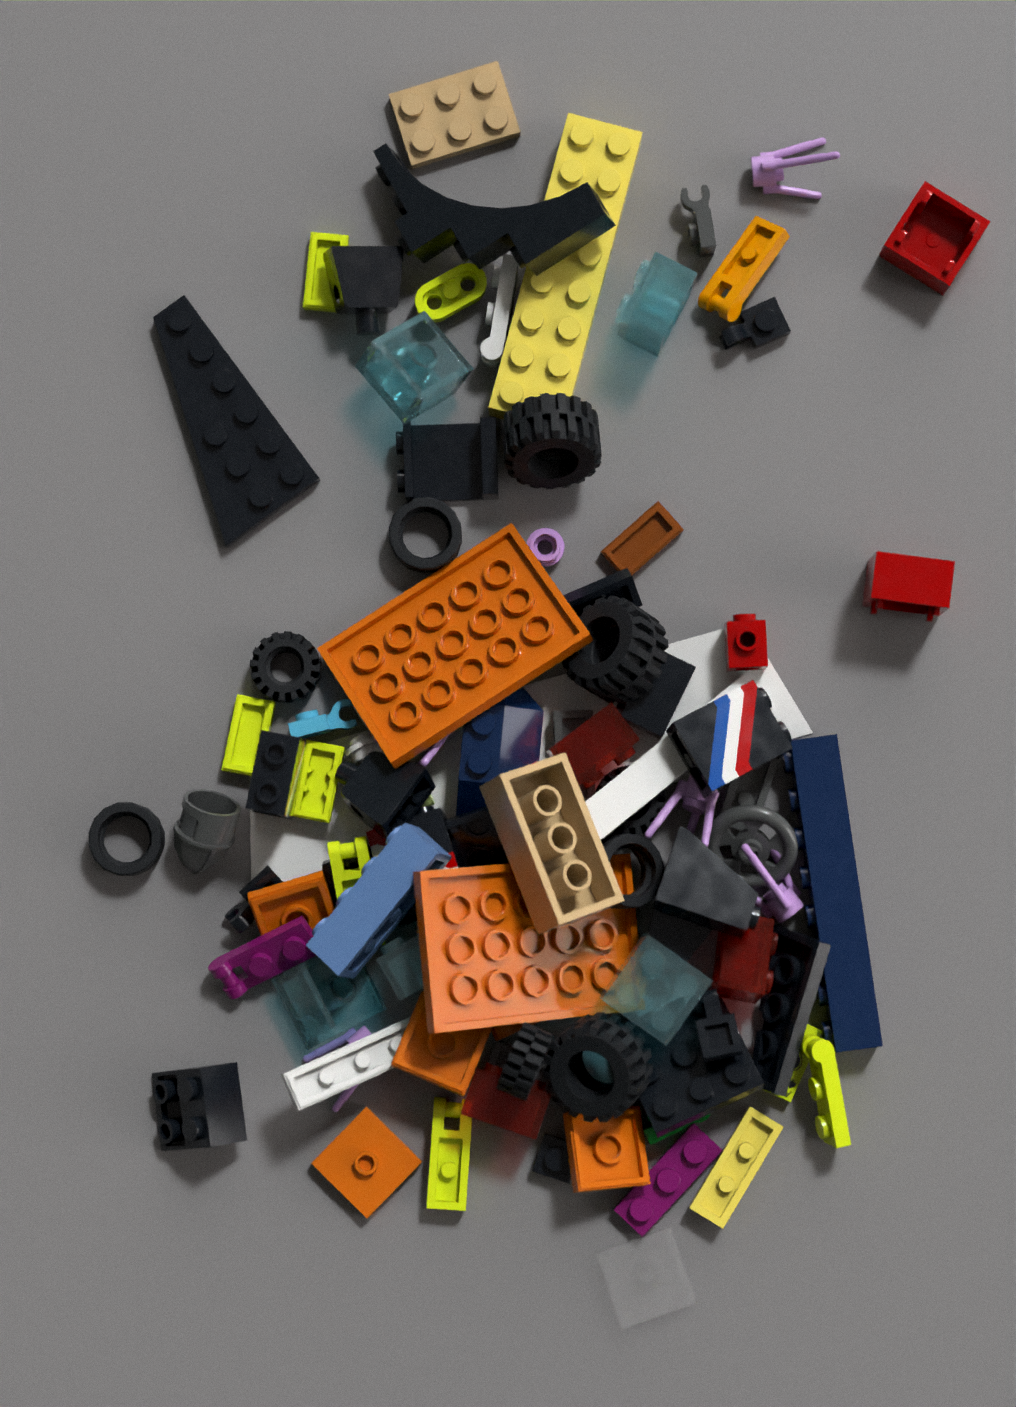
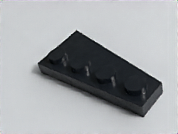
[753,923,831,1097]

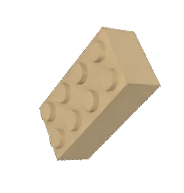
[480,752,625,935]

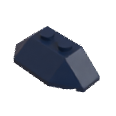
[456,687,544,816]

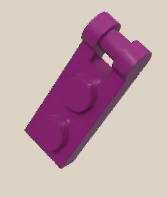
[208,916,317,1000]

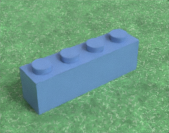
[306,823,452,979]

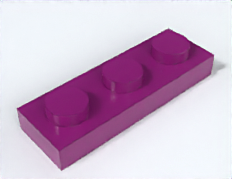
[613,1123,722,1237]

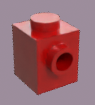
[724,614,768,672]

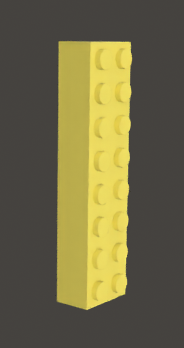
[488,113,643,419]

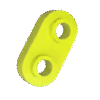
[415,263,487,323]

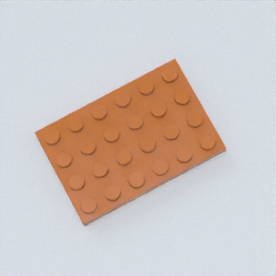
[317,523,594,769]
[413,853,645,1033]

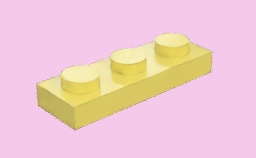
[689,1106,784,1229]

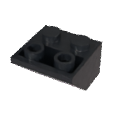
[152,1062,247,1151]

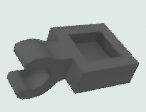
[680,185,716,257]

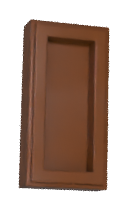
[600,501,684,576]

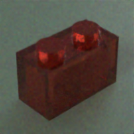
[546,702,640,790]
[711,916,778,1004]
[461,1062,551,1140]

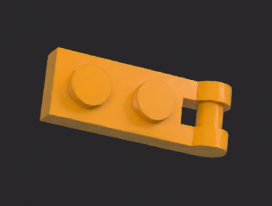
[698,216,790,322]

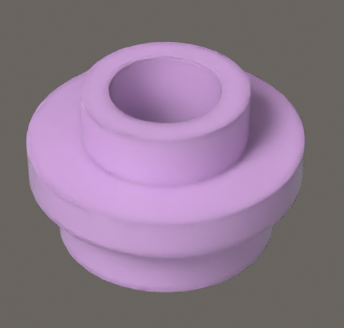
[526,528,565,567]

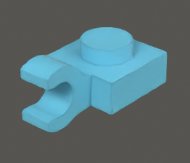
[288,699,358,739]

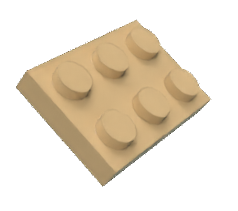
[389,61,521,169]

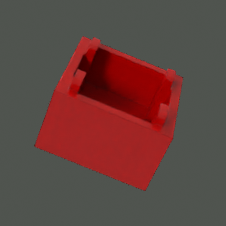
[878,181,991,296]
[862,551,955,622]

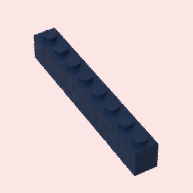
[782,734,883,1053]

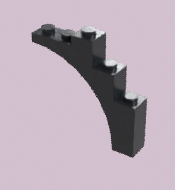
[373,143,616,276]

